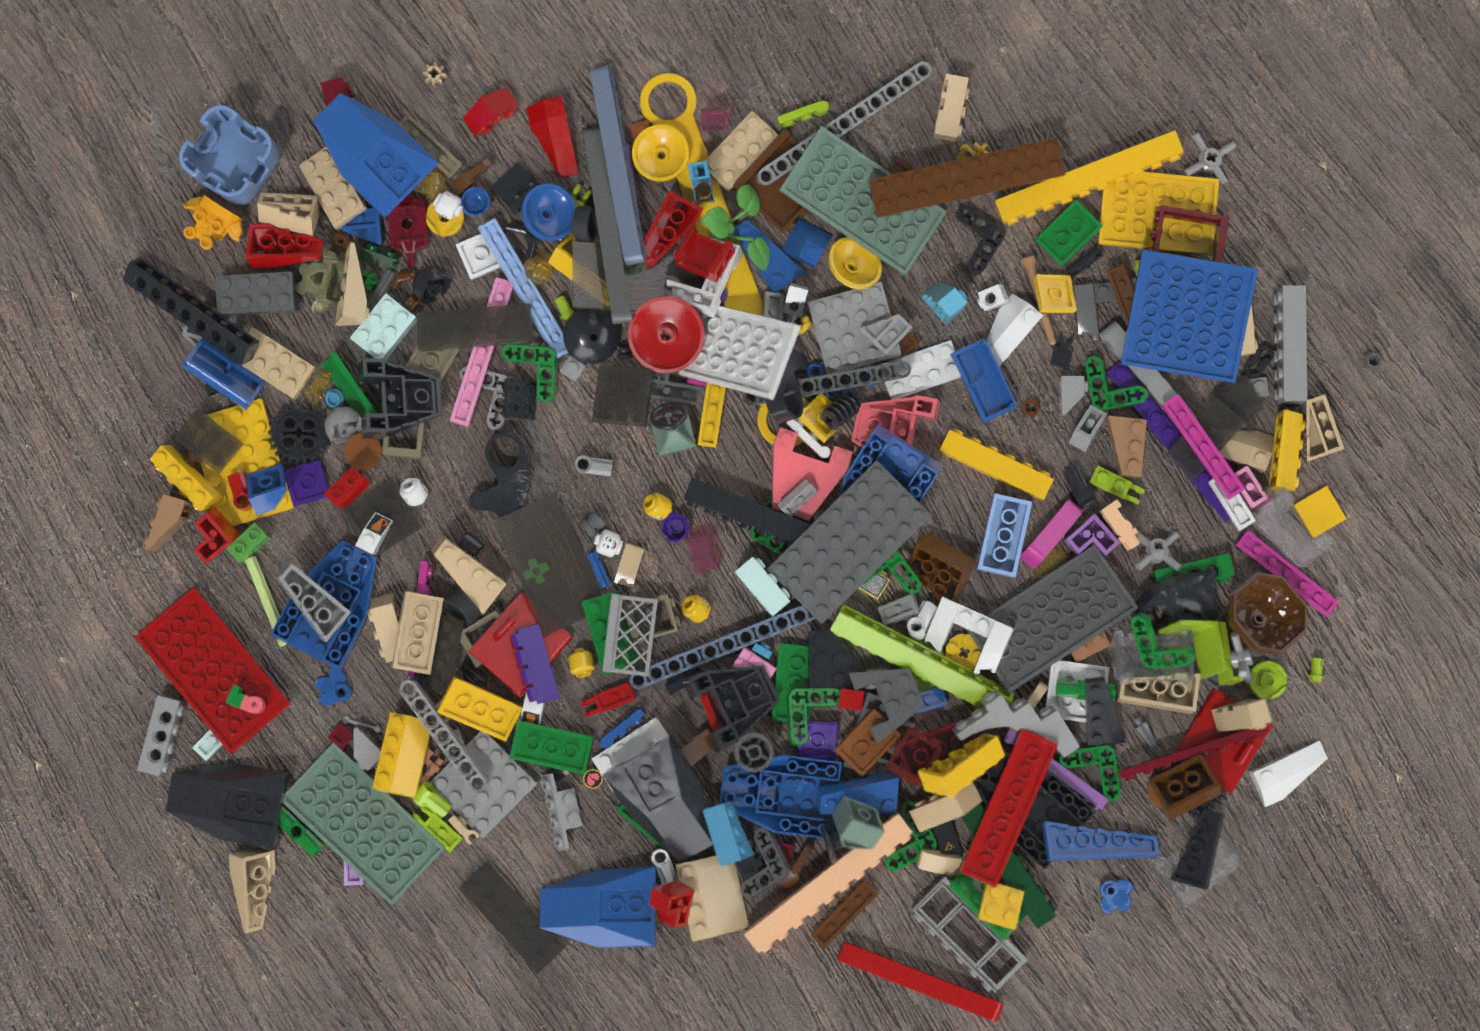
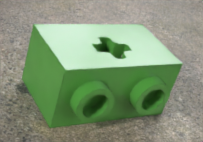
[226,523,271,565]

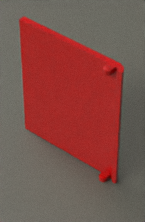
[468,592,573,698]
[1176,688,1273,794]

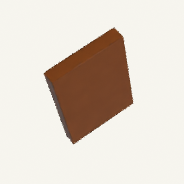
[834,708,901,777]

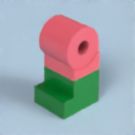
[226,685,266,714]

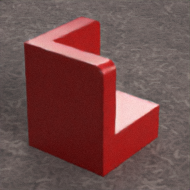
[836,689,864,711]

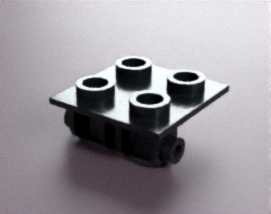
[501,378,537,420]

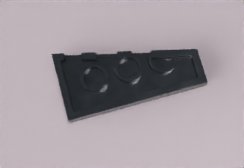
[1084,677,1126,747]
[1170,809,1225,890]

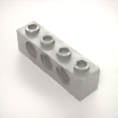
[137,695,185,776]

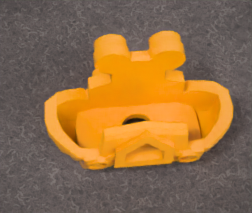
[182,194,243,250]

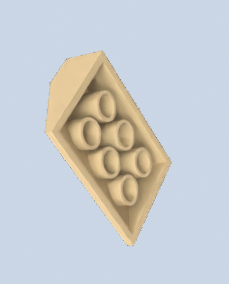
[676,855,749,942]

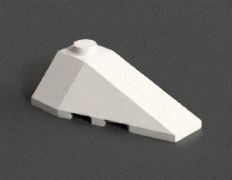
[986,294,1043,367]
[1249,741,1328,807]

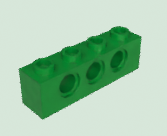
[1152,553,1235,584]

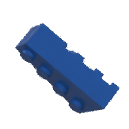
[815,769,899,814]

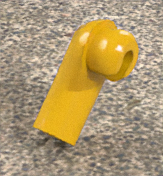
[797,315,812,336]

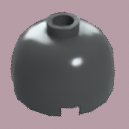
[735,733,774,772]

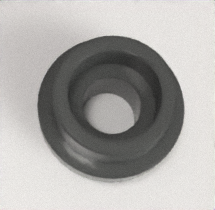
[1363,351,1383,371]

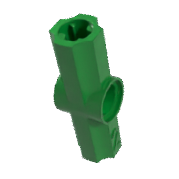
[1055,680,1116,701]
[278,805,325,858]

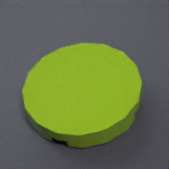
[1248,661,1287,699]

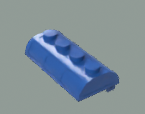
[950,338,1017,423]
[181,339,266,410]

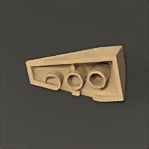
[335,242,369,326]
[1203,429,1274,473]
[229,849,276,934]

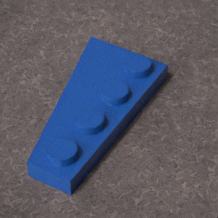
[733,220,805,293]

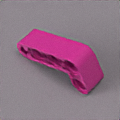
[1020,499,1084,569]

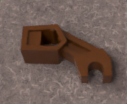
[449,157,495,197]
[780,840,815,890]

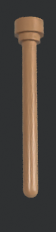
[1020,255,1056,345]

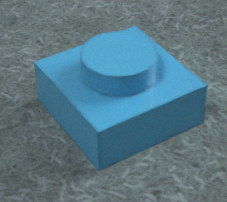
[752,642,773,659]

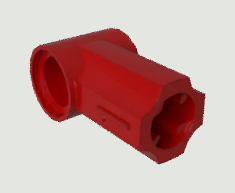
[227,472,253,511]

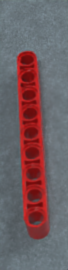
[836,941,1004,1022]

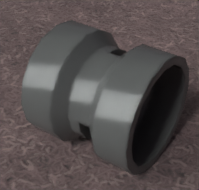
[579,511,606,537]

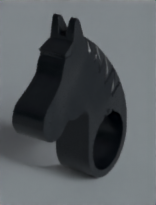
[764,348,809,423]
[469,433,530,527]
[1132,566,1219,636]

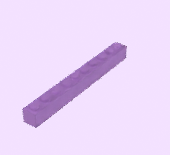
[1003,728,1108,810]

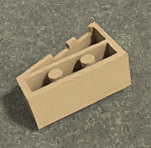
[1211,699,1272,732]

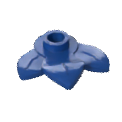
[315,667,352,706]
[1099,879,1134,914]

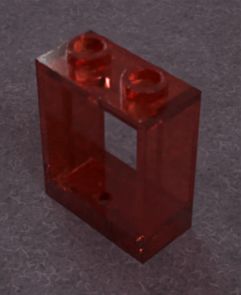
[884,726,943,788]

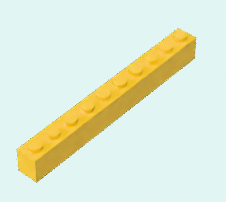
[995,131,1184,226]

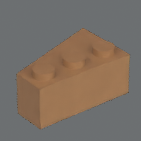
[1105,416,1147,479]

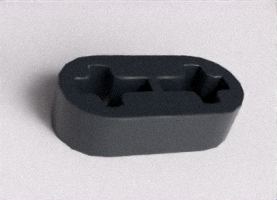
[1243,346,1274,379]

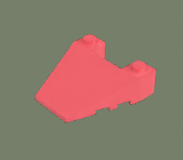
[851,395,941,448]
[771,427,853,521]

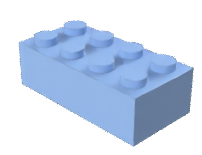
[976,493,1032,578]

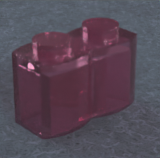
[701,107,729,132]
[686,531,721,575]

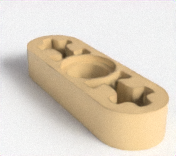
[1010,681,1048,732]

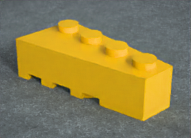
[918,733,1005,797]

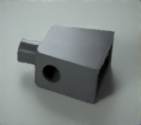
[783,282,810,324]

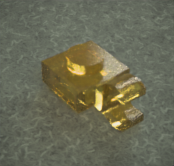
[305,370,333,404]

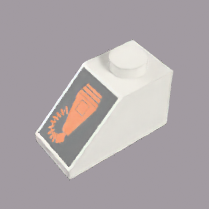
[355,512,393,555]
[521,693,546,725]

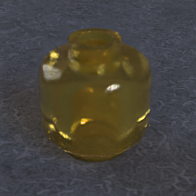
[420,172,446,200]
[524,256,552,285]

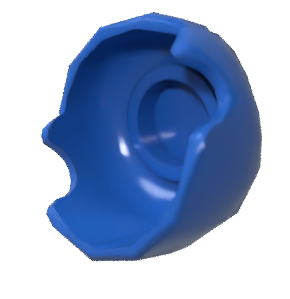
[460,187,490,217]

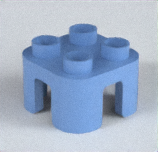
[179,105,280,205]

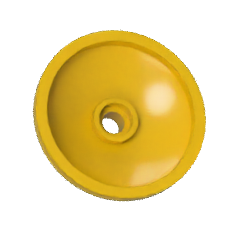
[632,124,689,182]
[828,237,882,290]

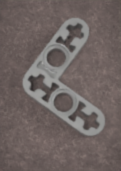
[460,366,510,431]

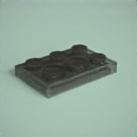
[174,408,244,474]

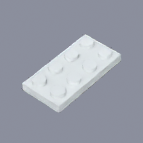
[880,340,961,400]

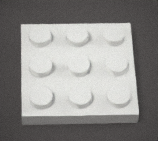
[1045,661,1109,722]

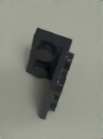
[491,163,541,216]

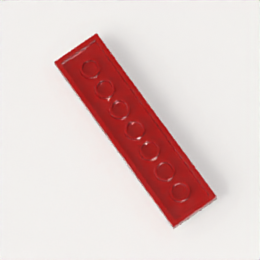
[959,728,1058,888]

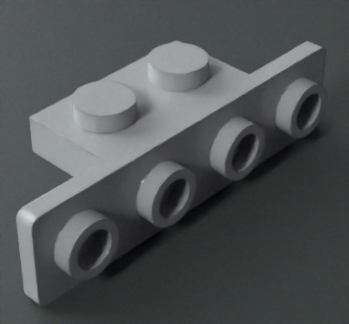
[541,773,582,851]

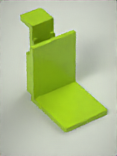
[1159,620,1244,685]

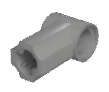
[575,455,613,477]

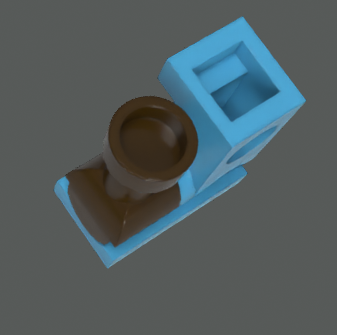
[688,161,715,206]

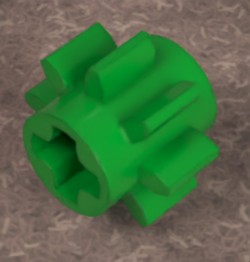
[360,269,378,292]

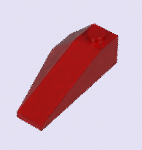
[526,96,579,178]
[641,191,703,268]
[245,224,323,269]

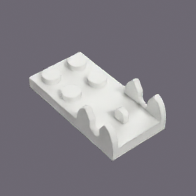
[592,717,669,791]

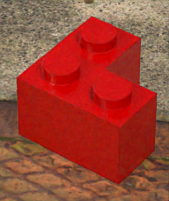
[463,87,519,136]
[193,506,240,564]
[649,880,695,929]

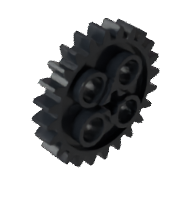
[268,404,329,466]

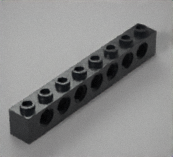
[123,257,260,365]

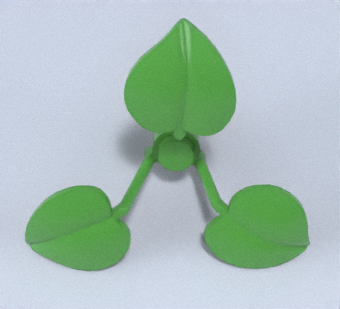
[701,184,770,271]

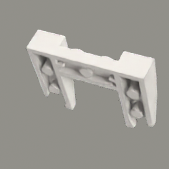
[667,236,743,318]
[924,597,1014,674]

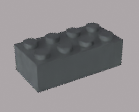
[215,271,298,317]

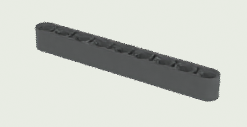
[742,361,911,406]

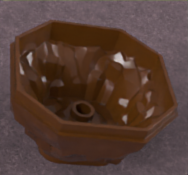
[1226,572,1307,655]

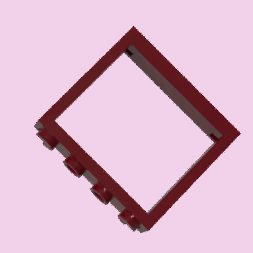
[1149,205,1229,263]

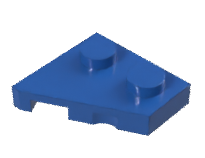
[342,208,382,246]

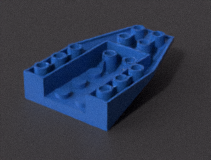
[313,93,439,217]
[840,424,943,503]
[271,541,377,671]
[719,755,842,839]
[540,867,657,948]

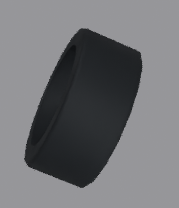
[572,206,598,243]
[443,590,480,626]

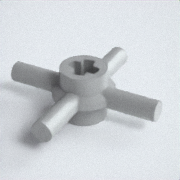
[1184,133,1236,185]
[1135,531,1182,571]
[1230,632,1253,683]

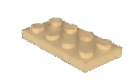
[705,111,779,192]
[299,146,368,229]
[242,327,316,400]
[391,591,444,674]

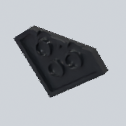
[808,631,866,689]

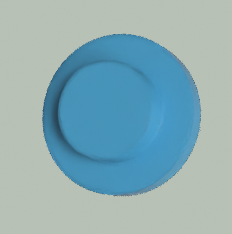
[325,389,344,408]

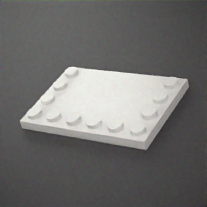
[678,306,800,400]

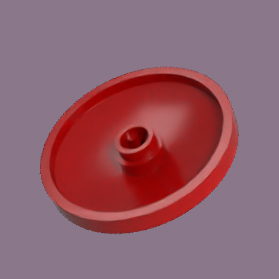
[628,296,705,373]

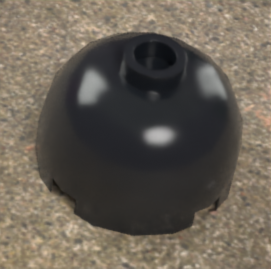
[412,266,451,304]

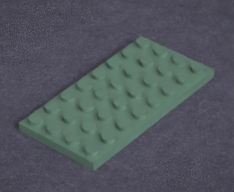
[779,126,947,276]
[282,743,445,906]

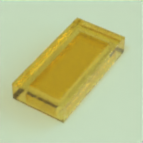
[1031,548,1068,583]

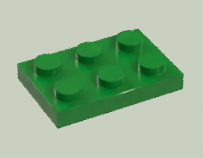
[1035,200,1103,267]

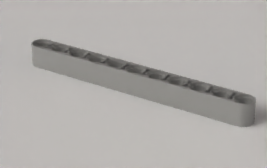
[756,62,932,186]

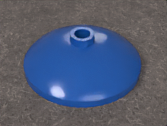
[521,184,576,241]

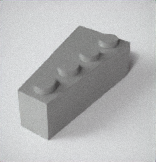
[275,562,351,642]

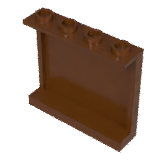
[733,129,809,234]

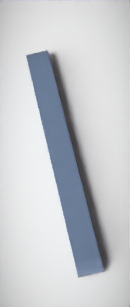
[590,65,646,266]
[630,605,816,689]

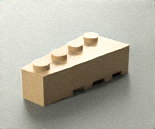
[431,535,506,614]
[1115,674,1201,714]

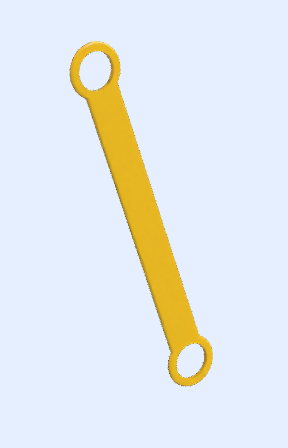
[640,73,812,447]

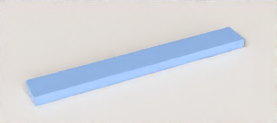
[478,218,569,359]

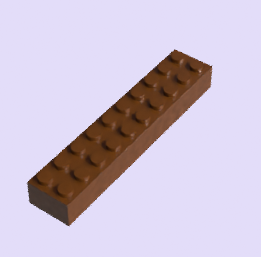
[868,137,1066,219]

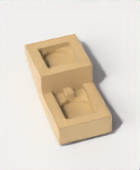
[614,543,645,588]
[917,850,962,875]

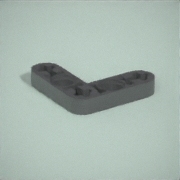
[740,827,790,898]

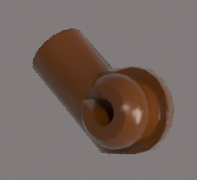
[389,270,415,290]

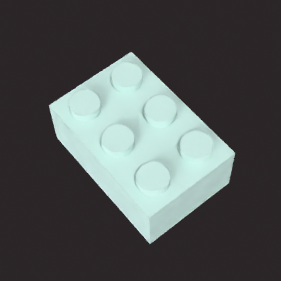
[350,294,418,360]
[735,557,790,617]

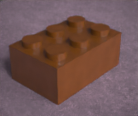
[1149,754,1222,820]

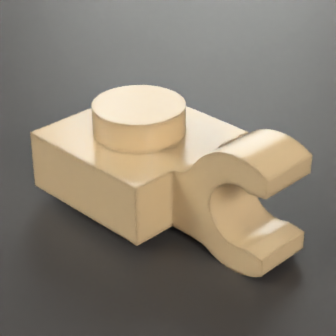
[448,814,480,845]

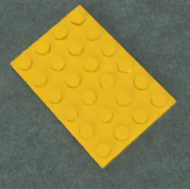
[1098,172,1219,255]
[188,398,295,527]

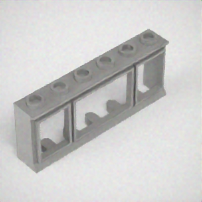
[911,875,1028,993]

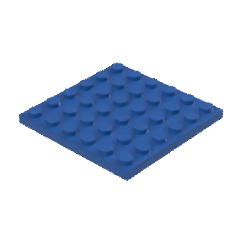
[1120,249,1258,383]

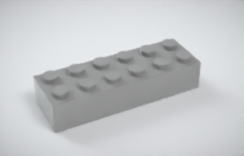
[1272,285,1307,405]

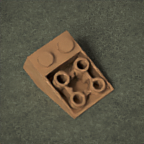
[144,494,193,552]

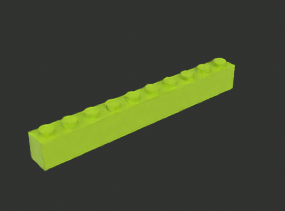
[830,604,1014,709]

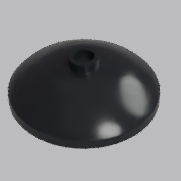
[563,307,620,364]

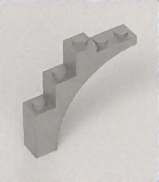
[952,690,1080,757]

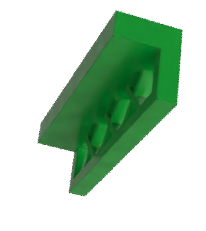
[321,351,379,418]

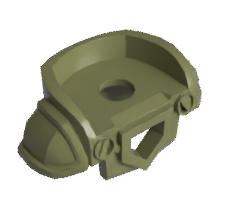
[295,247,345,314]

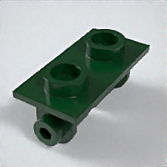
[359,243,401,271]

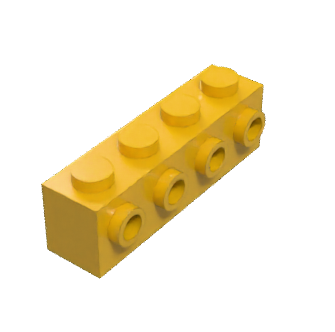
[150,445,223,512]

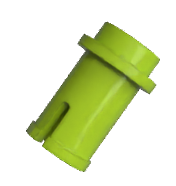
[554,296,574,321]
[1308,658,1324,682]

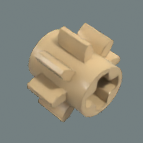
[422,62,447,88]

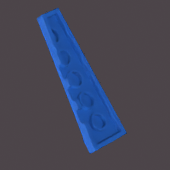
[1042,822,1160,861]

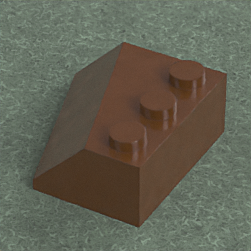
[908,532,976,603]

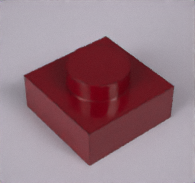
[328,723,354,750]
[772,842,794,864]

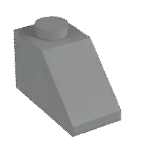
[1059,376,1088,416]
[1069,405,1107,452]
[354,727,381,771]

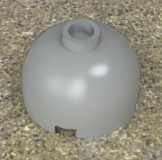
[324,407,362,444]

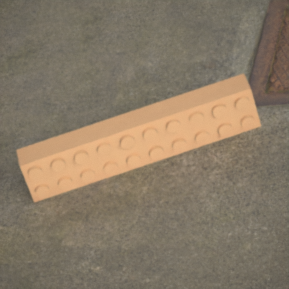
[744,812,913,953]

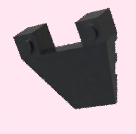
[358,358,442,439]
[682,665,780,753]

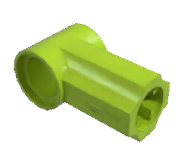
[412,781,452,818]

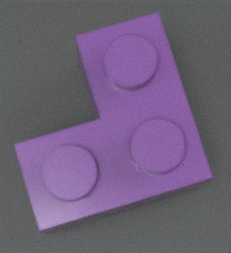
[1063,514,1120,556]

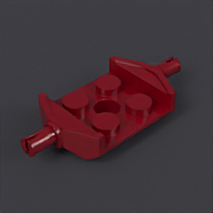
[388,193,429,268]

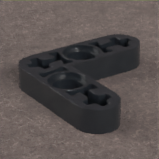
[955,206,1005,276]

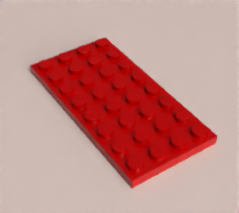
[135,587,291,755]

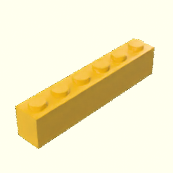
[938,429,1054,501]

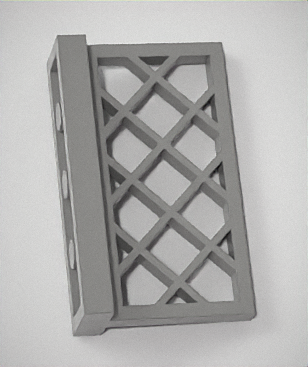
[602,594,658,676]

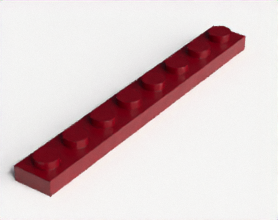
[1117,724,1269,781]

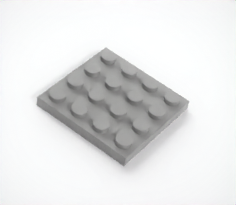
[808,282,902,374]
[430,731,538,839]

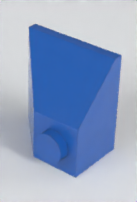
[782,218,832,270]
[245,463,287,515]

